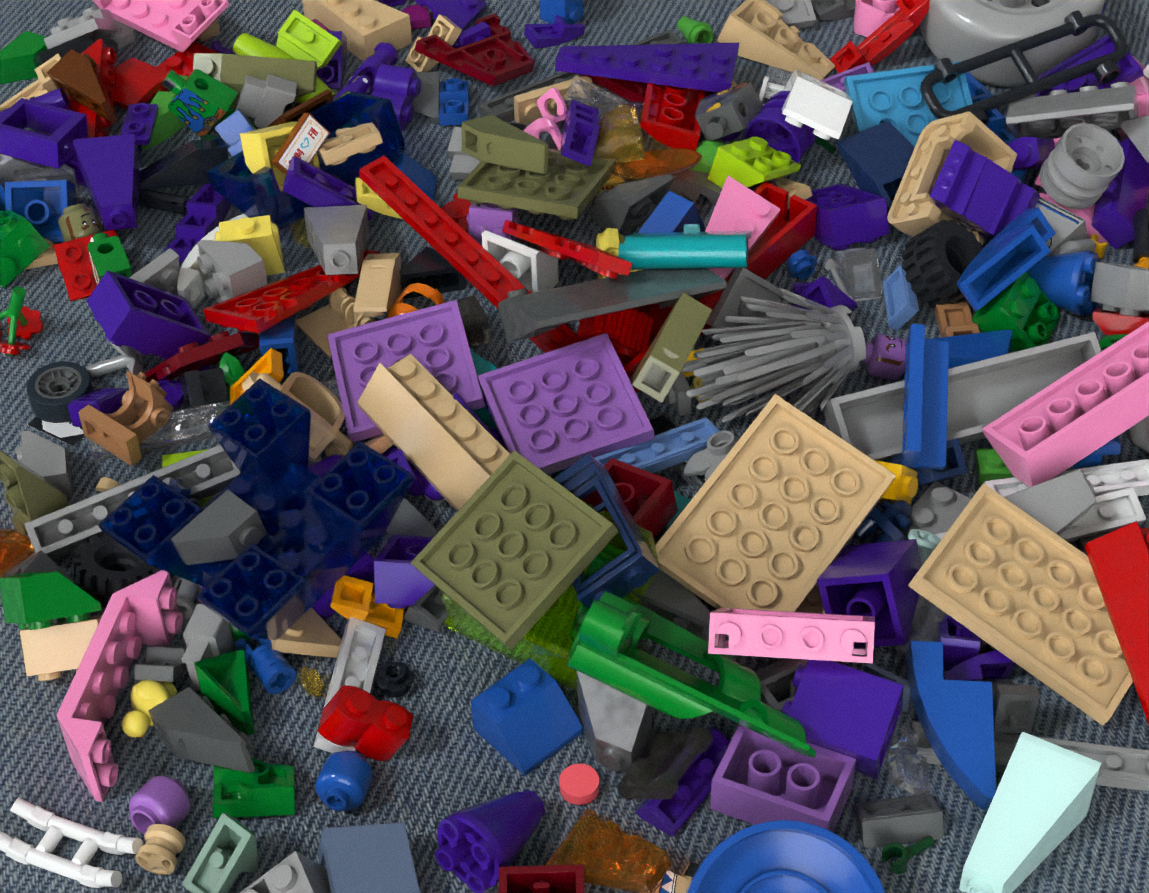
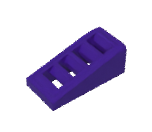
[68,388,129,427]

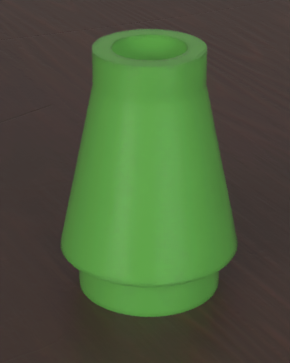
[677,16,713,44]

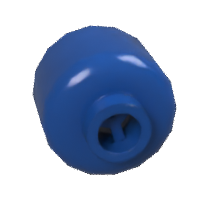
[315,750,373,811]

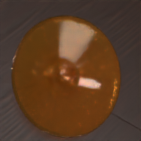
[611,148,702,181]

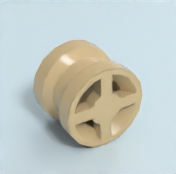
[135,824,186,875]

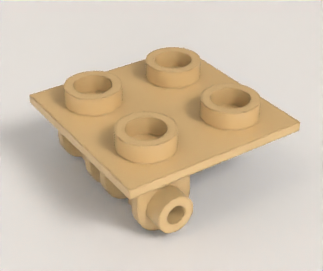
[296,287,376,358]

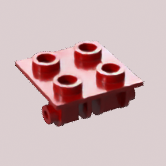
[53,230,117,302]

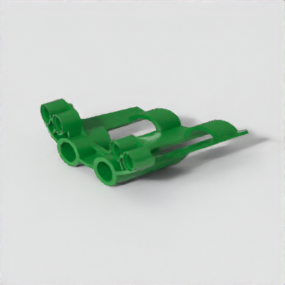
[566,543,816,758]

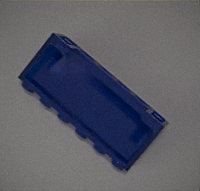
[207,91,405,231]

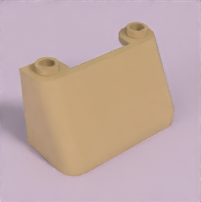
[887,111,1017,246]

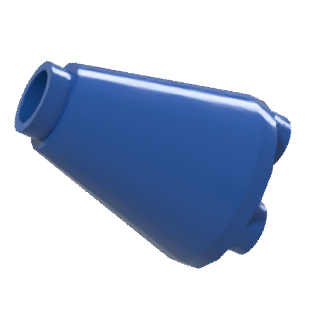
[1026,250,1099,316]

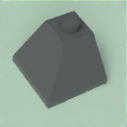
[590,174,674,236]

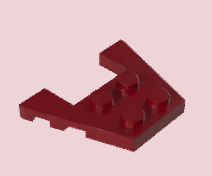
[415,14,535,86]

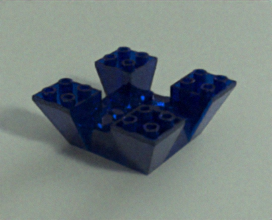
[98,379,414,640]

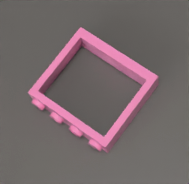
[708,608,875,663]

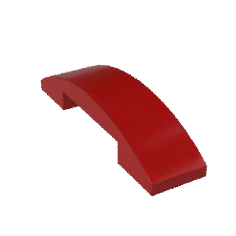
[829,0,930,73]

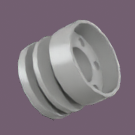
[1039,123,1125,209]

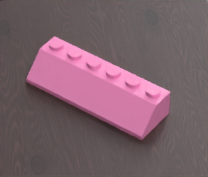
[982,321,1149,487]

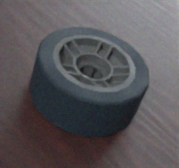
[27,361,94,423]

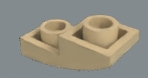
[405,14,462,72]

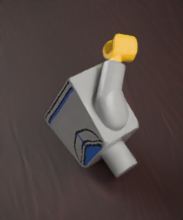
[1035,197,1108,259]

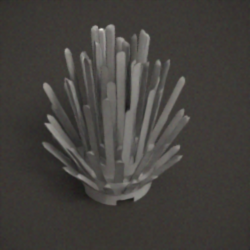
[682,288,866,422]

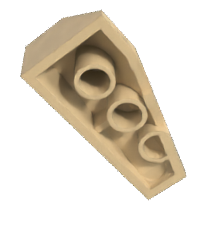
[717,0,835,80]

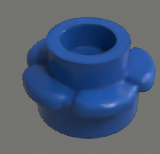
[787,250,817,279]

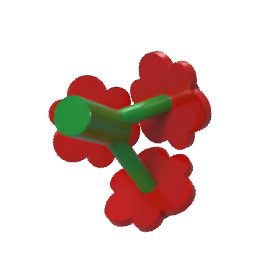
[0,287,44,356]

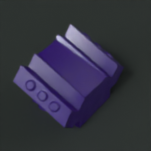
[930,140,1040,239]

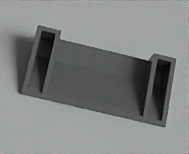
[498,268,727,343]

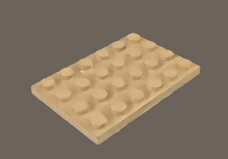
[651,394,896,612]
[908,483,1133,726]

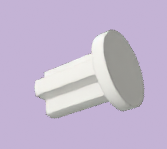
[759,76,785,102]

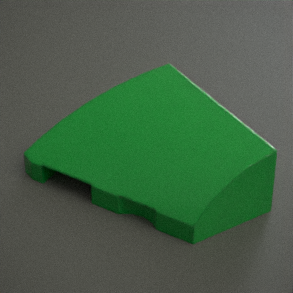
[213,758,295,818]

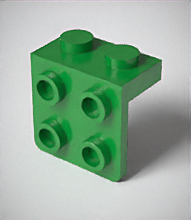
[0,210,50,288]

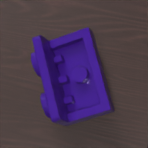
[120,103,159,156]

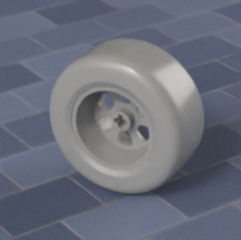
[919,0,1105,87]

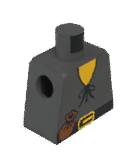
[695,81,763,141]

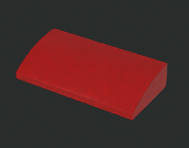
[640,83,705,156]

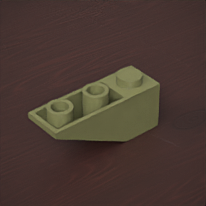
[461,114,549,174]
[630,292,712,402]
[0,450,69,535]

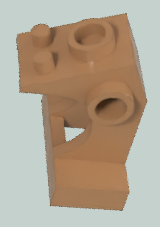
[78,371,174,466]

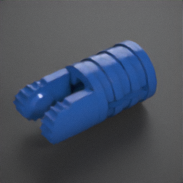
[234,627,296,694]

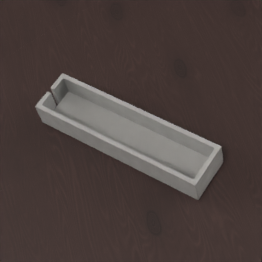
[823,332,1102,461]

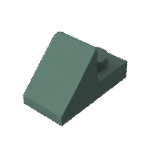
[181,813,258,893]

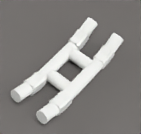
[0,797,143,888]

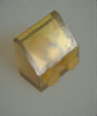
[593,105,645,164]

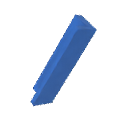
[901,324,949,470]

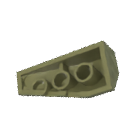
[193,53,317,108]

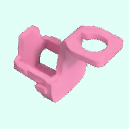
[523,88,567,150]

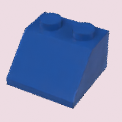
[471,658,583,776]

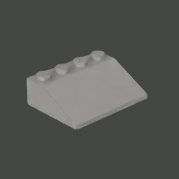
[1006,82,1138,139]

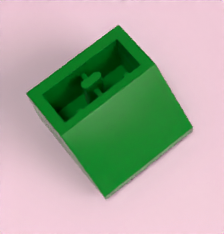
[972,272,1061,351]
[0,571,102,630]

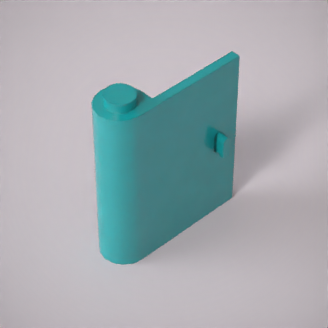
[618,224,752,270]

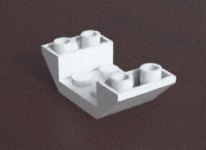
[781,69,853,141]

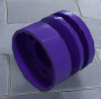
[744,91,818,163]

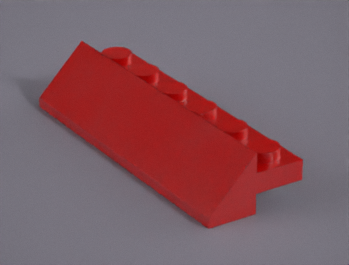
[1084,521,1149,724]

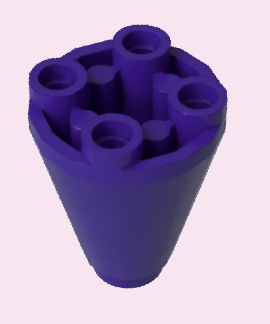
[435,790,545,893]

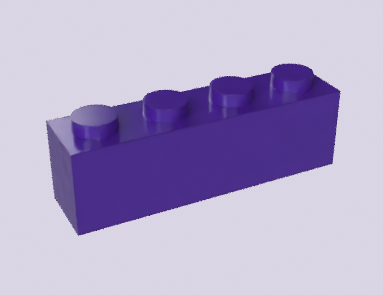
[1091,137,1149,250]

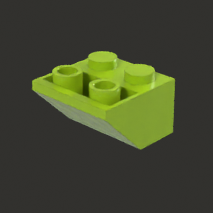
[708,136,801,188]

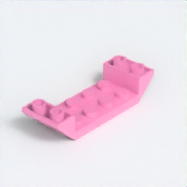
[92,0,230,53]
[57,570,183,802]

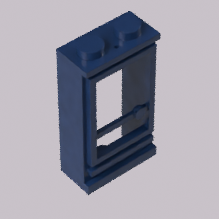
[554,453,660,608]

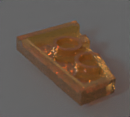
[546,808,672,893]

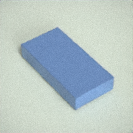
[882,264,919,331]

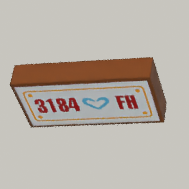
[271,113,330,175]

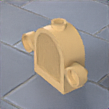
[242,372,355,467]

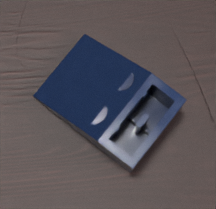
[836,121,915,213]

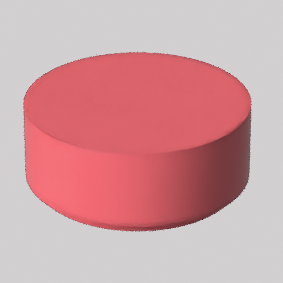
[559,764,600,805]

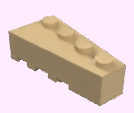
[302,0,412,61]

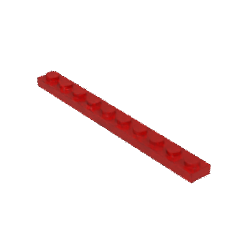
[359,156,580,353]

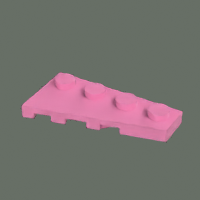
[705,175,781,279]

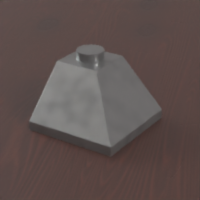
[577,671,652,776]

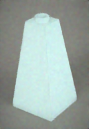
[959,732,1102,893]

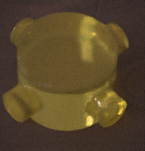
[299,667,323,698]

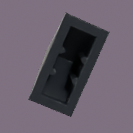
[400,246,466,299]

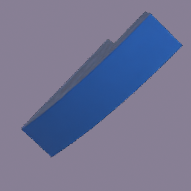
[956,207,1056,311]
[906,641,996,810]

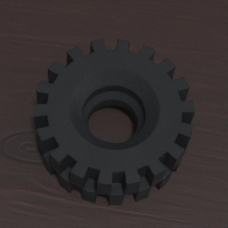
[73,531,168,608]

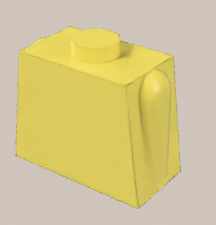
[215,215,285,275]

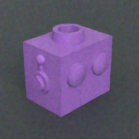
[467,203,521,245]

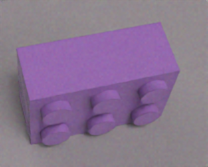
[710,724,856,832]

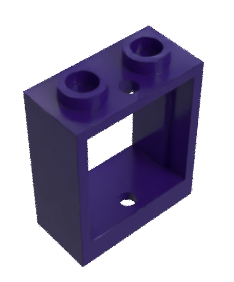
[0,98,88,169]

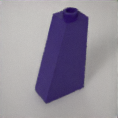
[73,134,140,231]

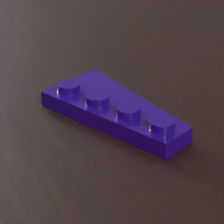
[414,0,487,31]

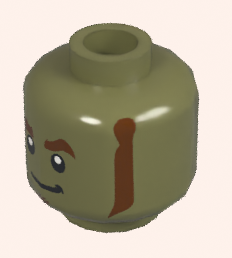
[58,203,104,242]

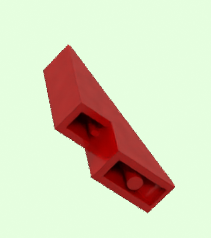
[68,38,117,138]

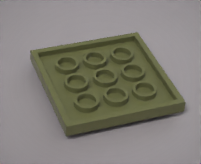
[457,148,616,220]
[411,450,619,650]

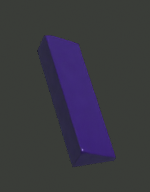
[283,156,373,222]
[635,726,730,837]

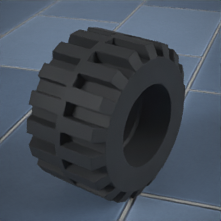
[902,220,983,308]

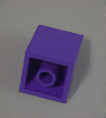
[817,539,922,648]
[782,660,903,780]

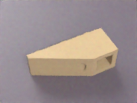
[354,253,402,317]

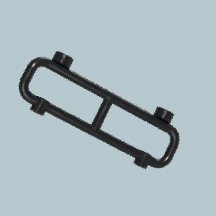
[920,10,1128,125]

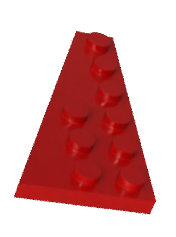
[502,220,632,279]
[203,249,380,334]

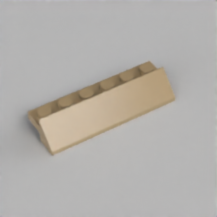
[357,354,510,512]

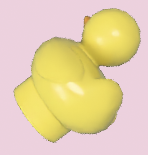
[121,680,177,738]

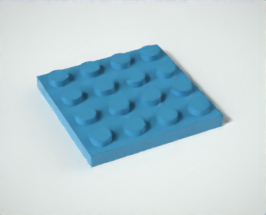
[844,61,973,147]

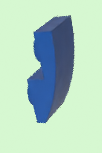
[439,78,469,126]

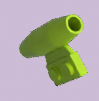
[233,9,342,104]

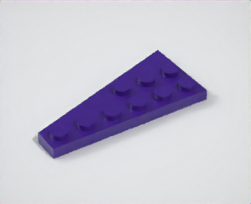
[555,43,739,92]

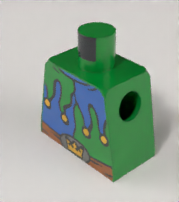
[161,69,238,138]

